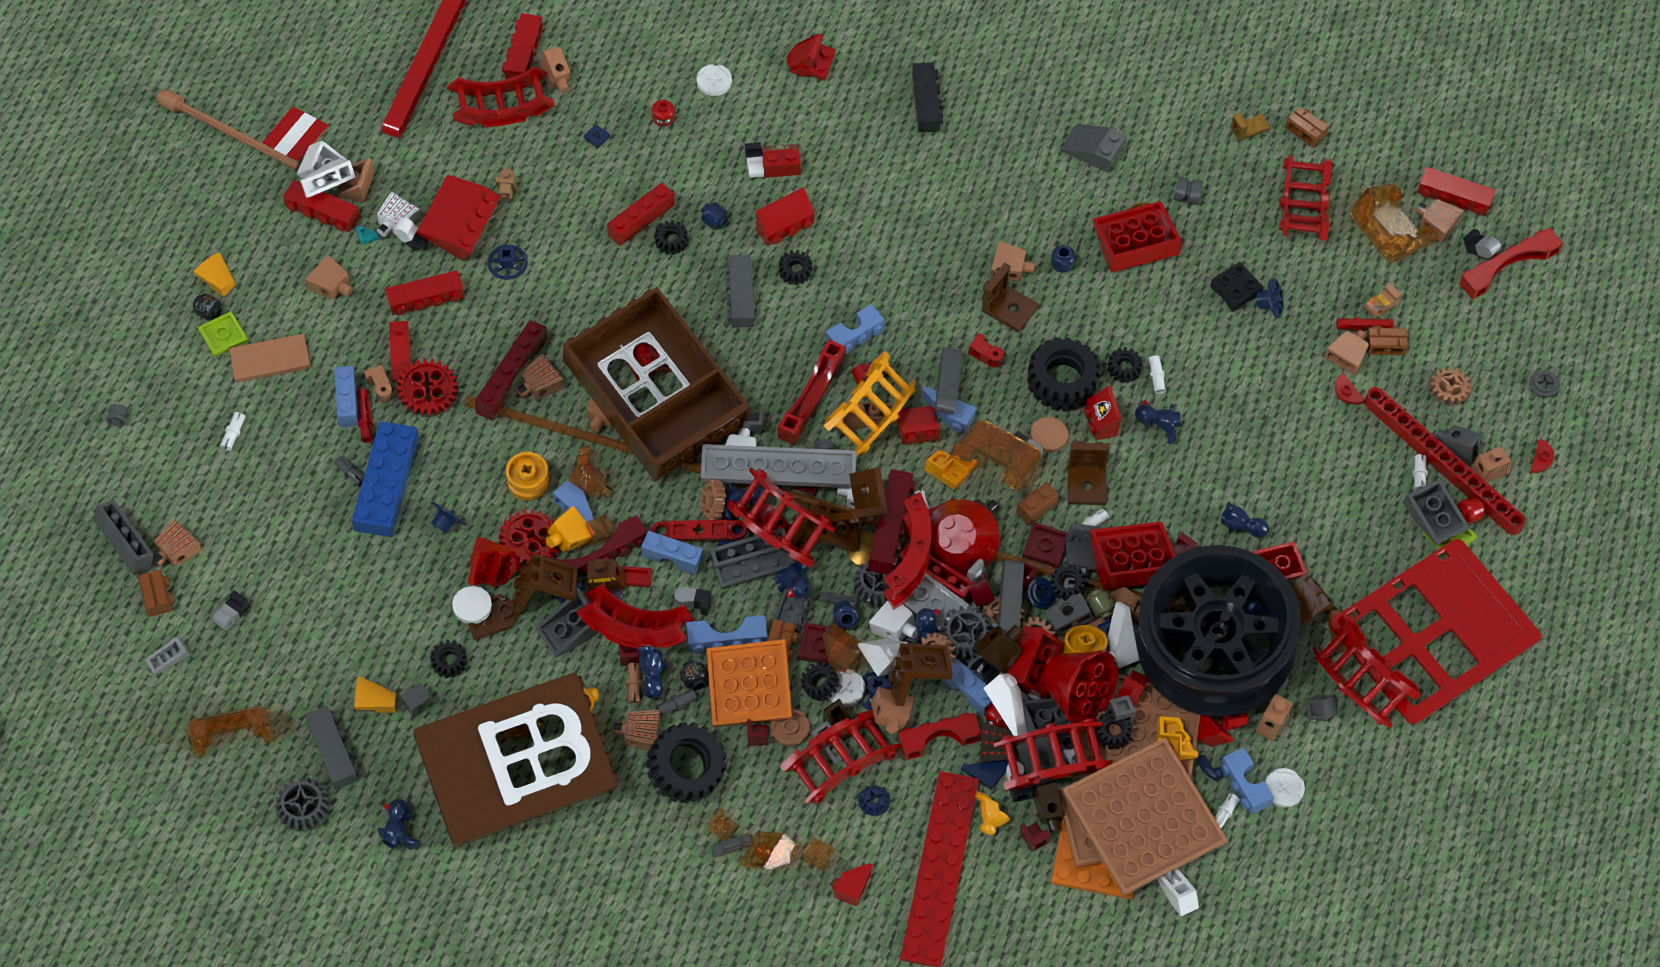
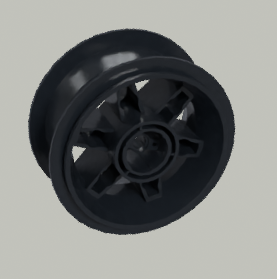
[1137,545,1301,717]

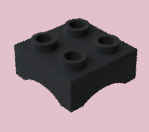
[1210,262,1263,312]

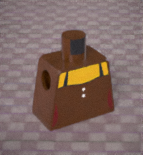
[587,558,626,591]

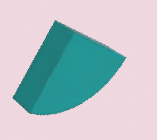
[356,227,379,245]

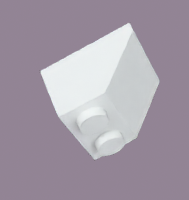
[296,141,346,191]
[858,639,908,676]

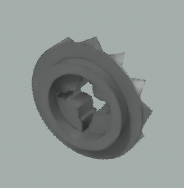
[1529,370,1560,398]

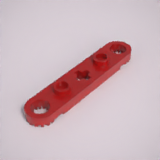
[651,520,748,541]

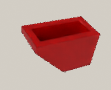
[832,863,873,906]

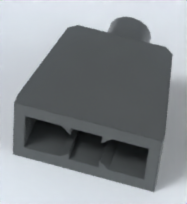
[1435,425,1481,467]

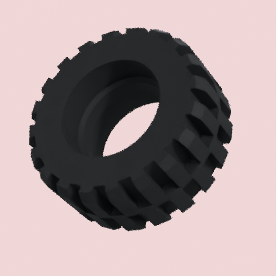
[1027,337,1101,411]
[646,722,727,803]

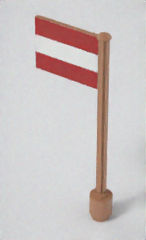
[157,89,329,171]

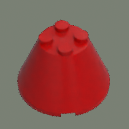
[930,499,1000,577]
[1040,650,1118,723]

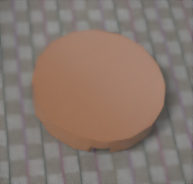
[1030,417,1068,453]
[770,709,810,747]

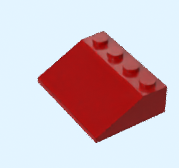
[416,174,501,261]
[1092,201,1181,273]
[1090,521,1176,590]

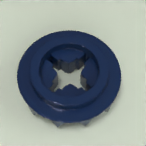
[1026,577,1055,609]
[858,784,891,816]

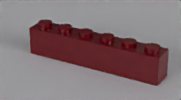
[868,469,916,574]

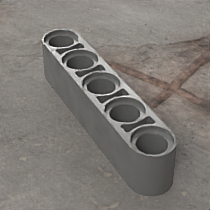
[935,347,962,414]
[997,559,1024,640]

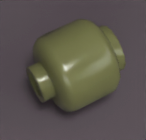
[1087,589,1115,619]

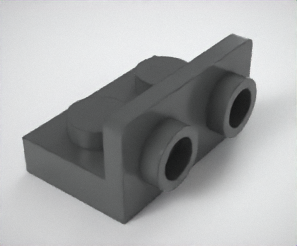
[773,589,812,633]

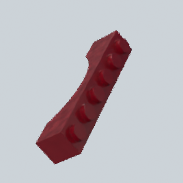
[475,320,547,421]
[545,515,648,593]

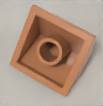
[336,157,374,203]

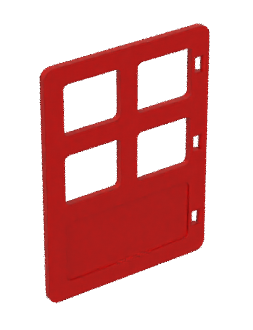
[1329,539,1541,725]

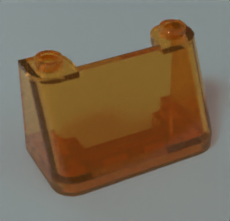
[1351,183,1438,262]
[950,420,1042,491]
[186,705,275,758]

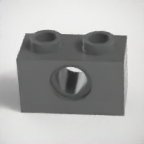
[1046,593,1095,637]

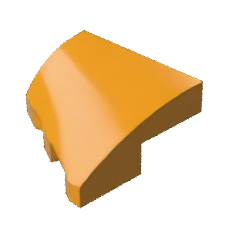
[193,252,236,297]
[924,450,978,490]
[354,677,397,713]
[1156,716,1198,760]

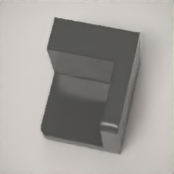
[741,408,763,434]
[401,683,431,718]
[1107,695,1136,724]
[1306,695,1337,720]

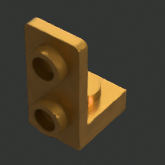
[1230,113,1270,141]

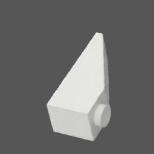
[300,158,356,198]
[1107,602,1139,668]
[983,674,1027,736]
[1157,868,1199,916]

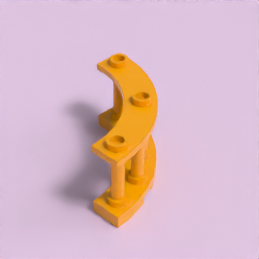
[824,351,917,457]

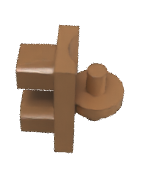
[495,168,517,200]

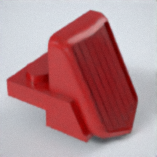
[786,34,836,81]
[467,537,521,587]

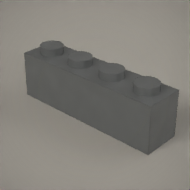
[725,255,754,328]
[94,500,154,575]
[305,706,359,790]

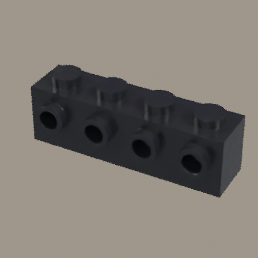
[912,62,943,132]

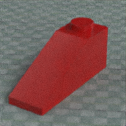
[389,321,411,381]

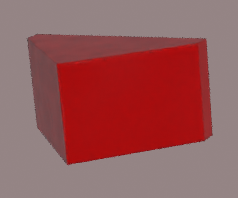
[1117,670,1149,708]
[1197,715,1234,747]

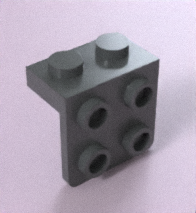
[1065,522,1103,571]
[1017,736,1067,788]

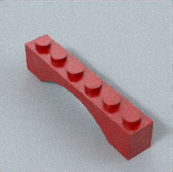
[1459,227,1563,300]
[778,339,846,445]

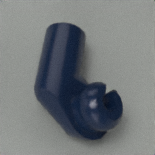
[1196,755,1223,780]

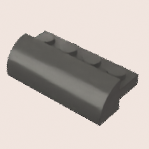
[709,528,794,589]

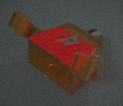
[568,445,613,498]

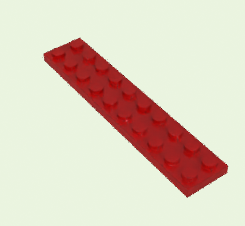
[900,771,979,967]

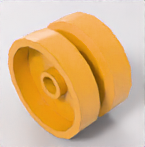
[506,452,549,501]
[1063,625,1108,654]

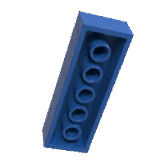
[352,421,419,537]

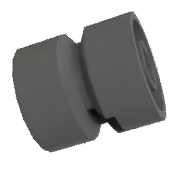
[1173,176,1203,204]

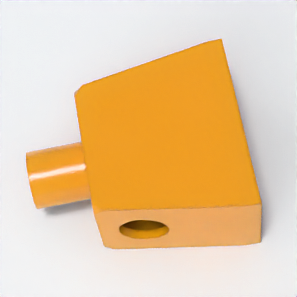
[546,506,595,552]

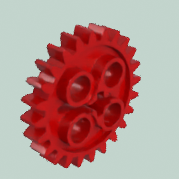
[396,358,458,417]
[499,509,560,566]

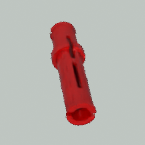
[1336,317,1394,332]
[356,388,373,443]

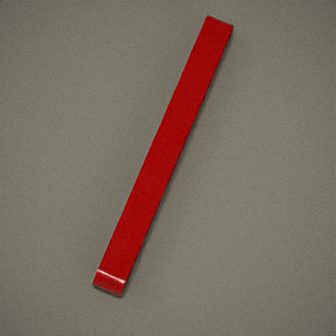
[382,0,467,138]
[1364,387,1525,535]

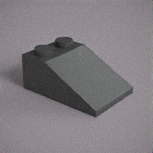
[1060,124,1126,173]
[1403,479,1470,545]
[535,590,599,658]
[1022,698,1083,736]

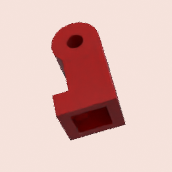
[968,333,1004,367]

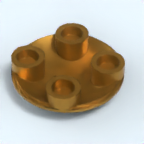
[846,531,875,567]

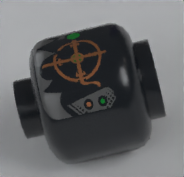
[193,293,222,320]
[679,660,709,691]

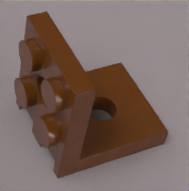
[981,262,1039,333]
[1067,441,1110,506]
[827,467,888,526]
[792,502,858,552]
[512,554,577,613]
[1291,573,1338,628]
[888,643,953,706]

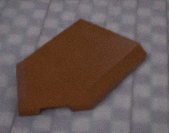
[468,594,520,640]

